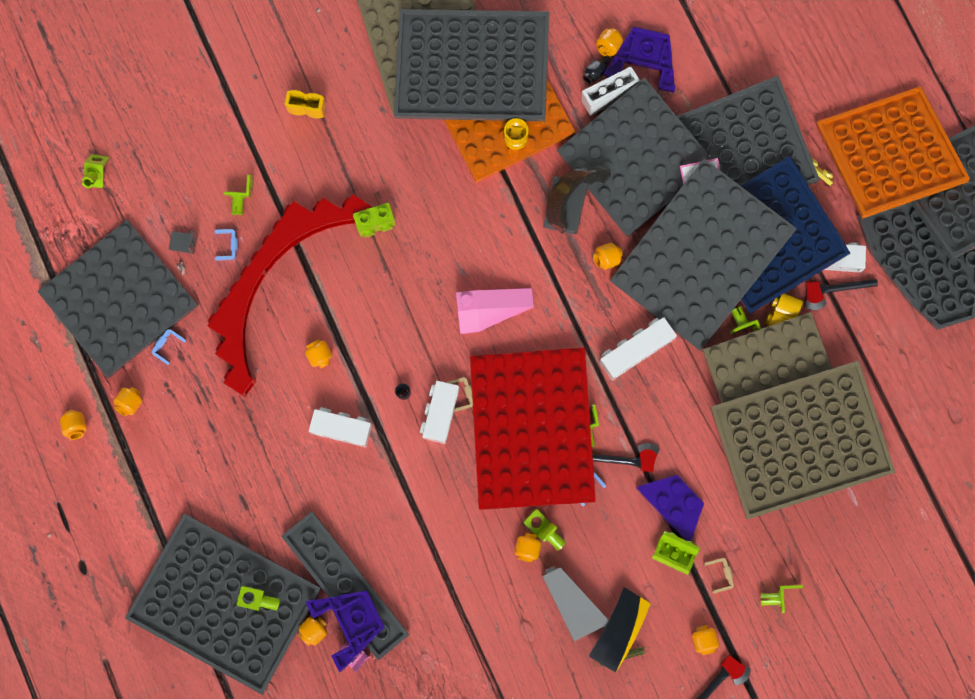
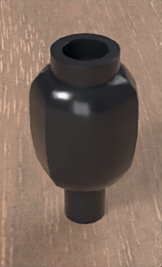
[583,55,610,84]

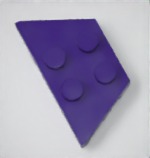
[636,475,704,541]

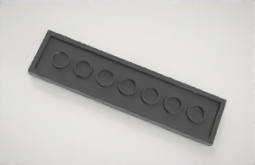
[281,512,409,660]

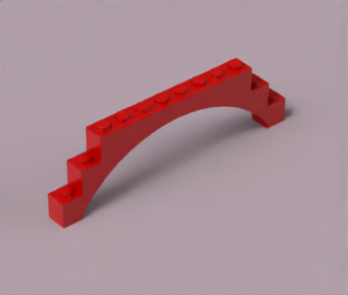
[207,194,372,397]

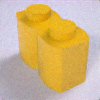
[285,90,326,119]
[765,294,803,327]

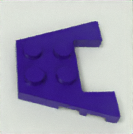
[604,27,675,93]
[306,591,385,672]

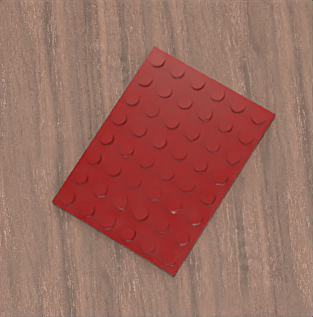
[470,347,596,510]

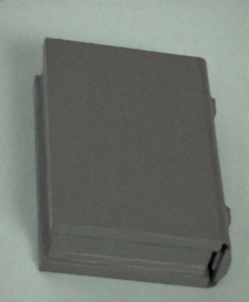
[543,176,588,234]

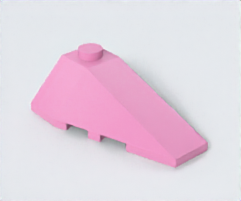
[456,288,534,334]

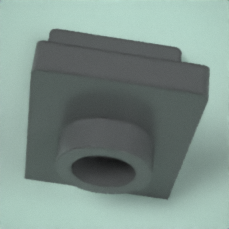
[169,230,198,254]

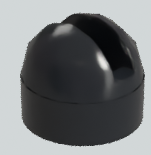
[395,383,411,400]

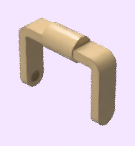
[446,377,473,412]
[704,558,734,594]

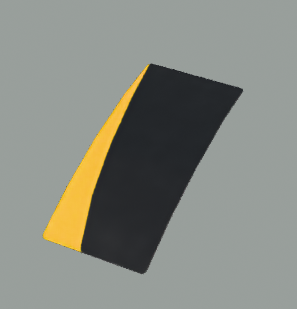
[589,587,650,672]

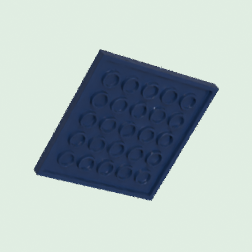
[741,156,851,314]

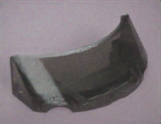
[546,164,611,234]

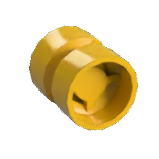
[504,118,529,150]

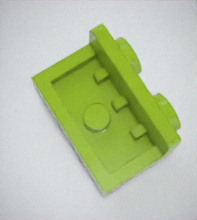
[353,203,396,237]
[652,531,700,575]

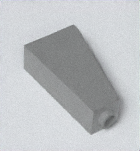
[542,566,609,641]

